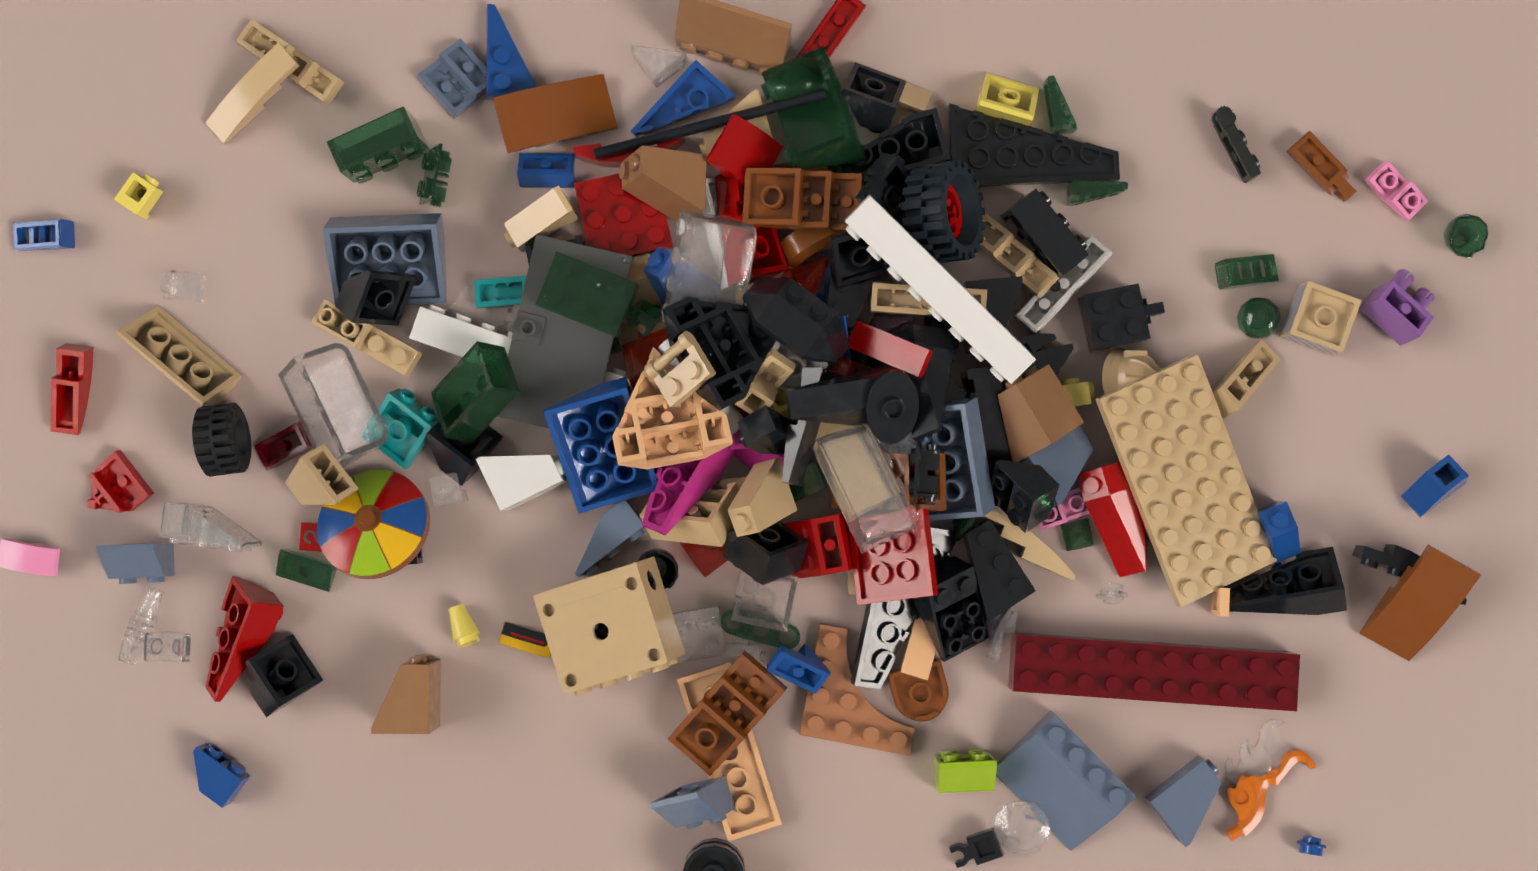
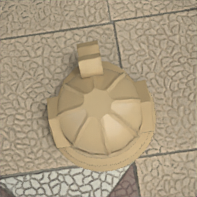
[1102,348,1161,394]

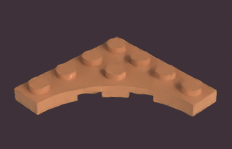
[799,623,915,756]

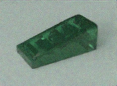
[1043,75,1078,135]
[1067,180,1128,206]
[1215,254,1279,290]

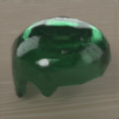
[1444,214,1488,258]
[1237,297,1281,339]

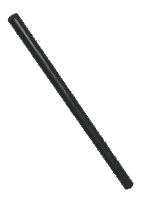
[593,89,827,160]

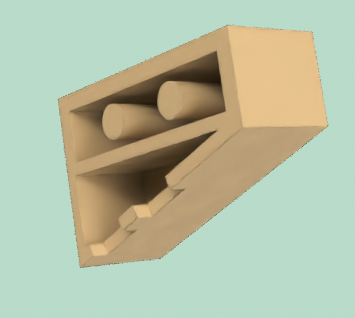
[640,482,739,547]

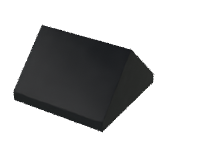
[824,232,890,287]

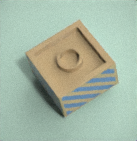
[1280,281,1362,356]

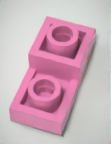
[1364,161,1428,221]
[1038,487,1090,531]
[0,538,60,576]

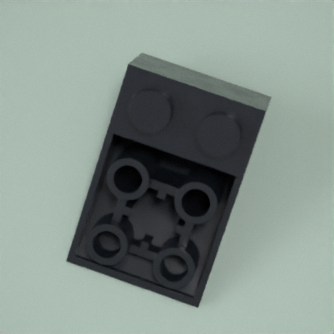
[913,556,989,662]

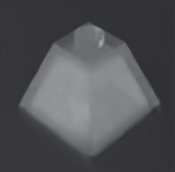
[731,569,798,632]

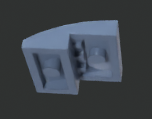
[417,39,486,119]

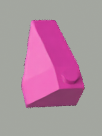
[642,446,735,535]

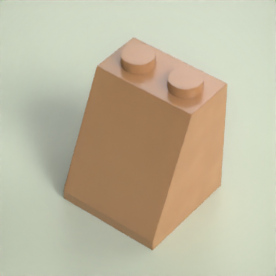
[619,145,706,224]
[998,364,1084,462]
[371,654,441,734]

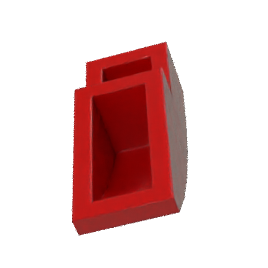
[50,343,94,435]

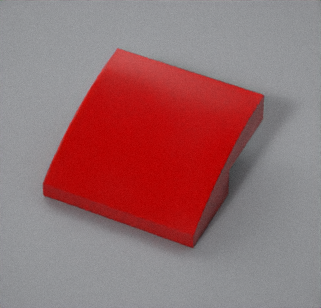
[705,114,783,187]

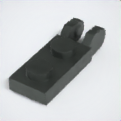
[1211,105,1261,183]

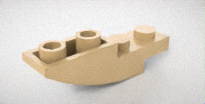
[311,299,423,378]

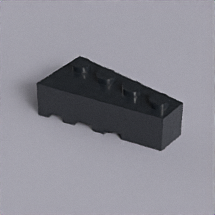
[961,366,1013,479]

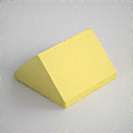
[975,72,1039,126]

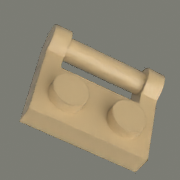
[645,331,716,407]

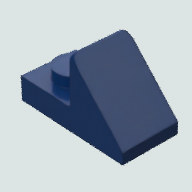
[767,643,830,694]

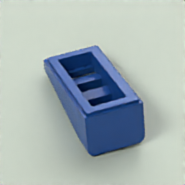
[13,219,75,251]

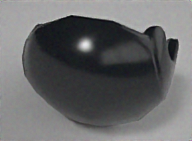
[637,549,678,589]

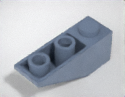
[575,500,644,577]

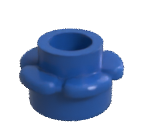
[1297,836,1326,856]

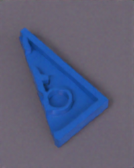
[486,4,537,100]
[631,60,736,138]

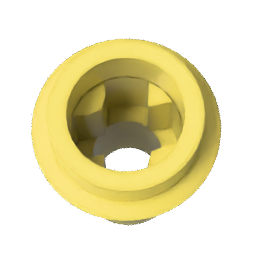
[448,604,480,648]

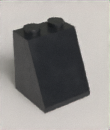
[962,276,1023,358]

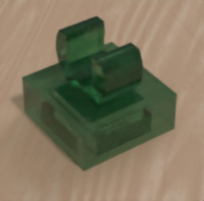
[628,299,664,336]

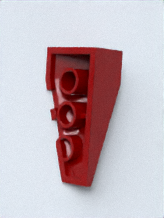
[1077,461,1147,577]
[205,576,284,702]

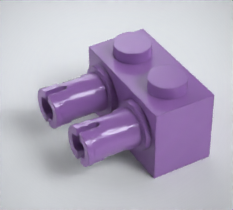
[1359,269,1435,346]

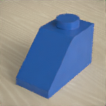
[1257,501,1301,564]

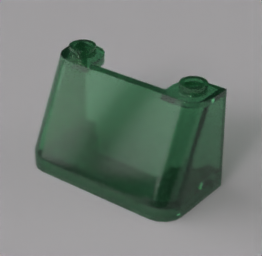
[761,46,867,169]

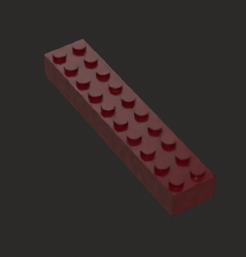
[1008,632,1300,712]

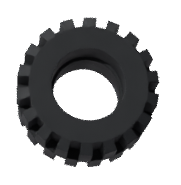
[192,403,252,477]

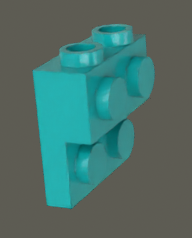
[362,388,440,469]

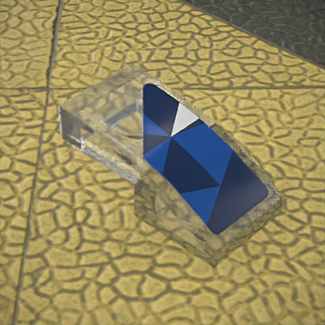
[985,605,1018,661]

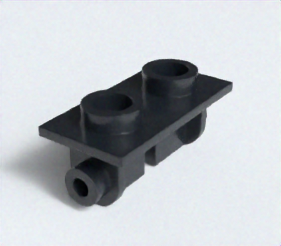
[909,441,941,503]

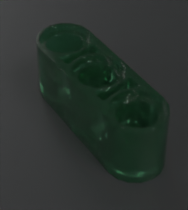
[721,608,801,649]

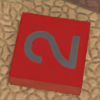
[299,522,322,552]

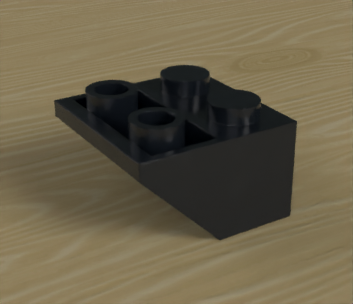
[991,460,1060,533]

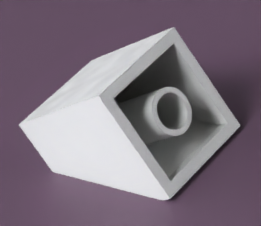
[476,455,568,511]

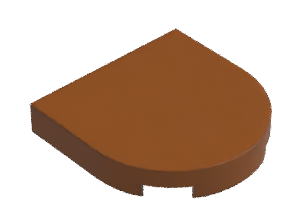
[887,658,949,722]

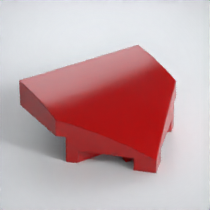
[87,450,154,513]

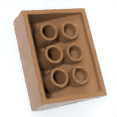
[675,0,792,79]

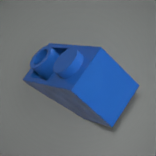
[1401,455,1469,518]
[193,743,251,808]

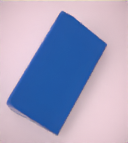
[517,153,575,188]

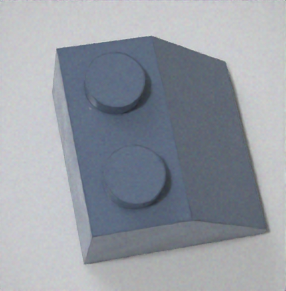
[96,542,175,584]
[650,776,735,829]

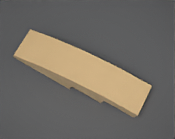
[236,19,344,105]
[206,43,300,144]
[978,213,1059,299]
[983,510,1076,581]

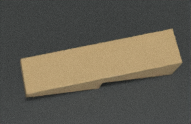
[871,282,987,316]

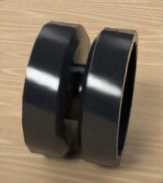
[683,838,745,871]

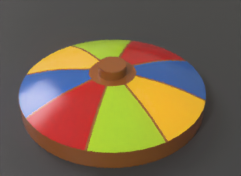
[317,470,430,579]

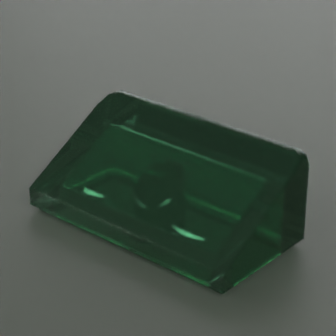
[276,549,337,592]

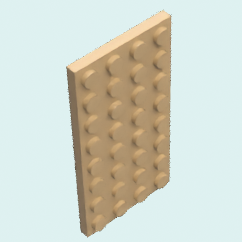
[1095,354,1277,607]

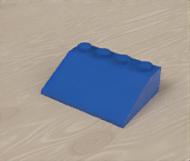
[543,377,658,514]

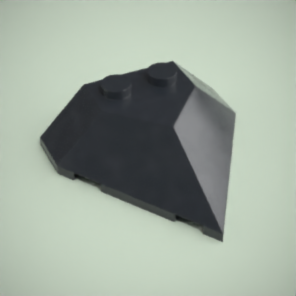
[663,296,775,411]

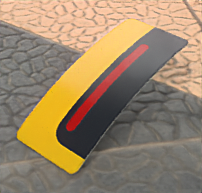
[499,622,551,658]

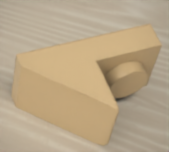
[888,82,932,131]

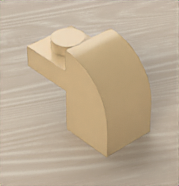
[735,348,796,414]

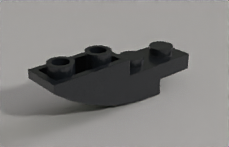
[1352,544,1467,605]

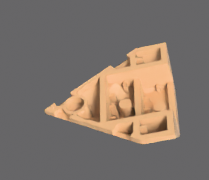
[612,347,733,469]

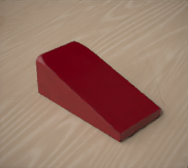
[255,420,319,471]

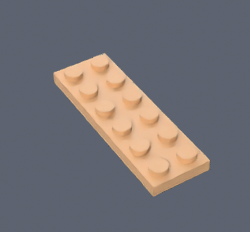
[677,661,782,842]

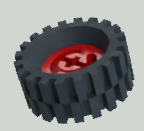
[901,160,985,263]

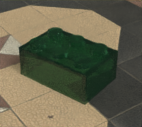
[327,106,429,184]
[535,251,640,339]
[431,341,520,442]

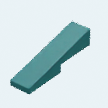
[474,275,527,308]

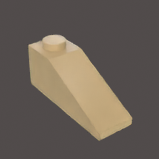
[1211,339,1281,419]

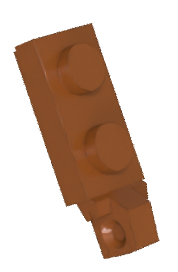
[1286,131,1357,202]

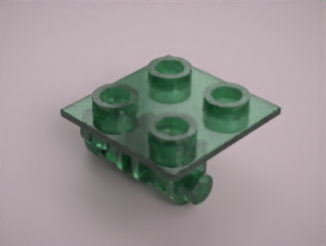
[416,143,452,207]

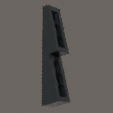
[782,367,836,486]

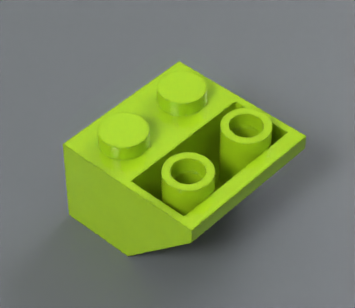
[934,748,997,793]

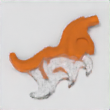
[1225,719,1315,841]

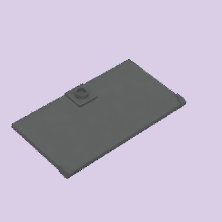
[494,234,634,429]

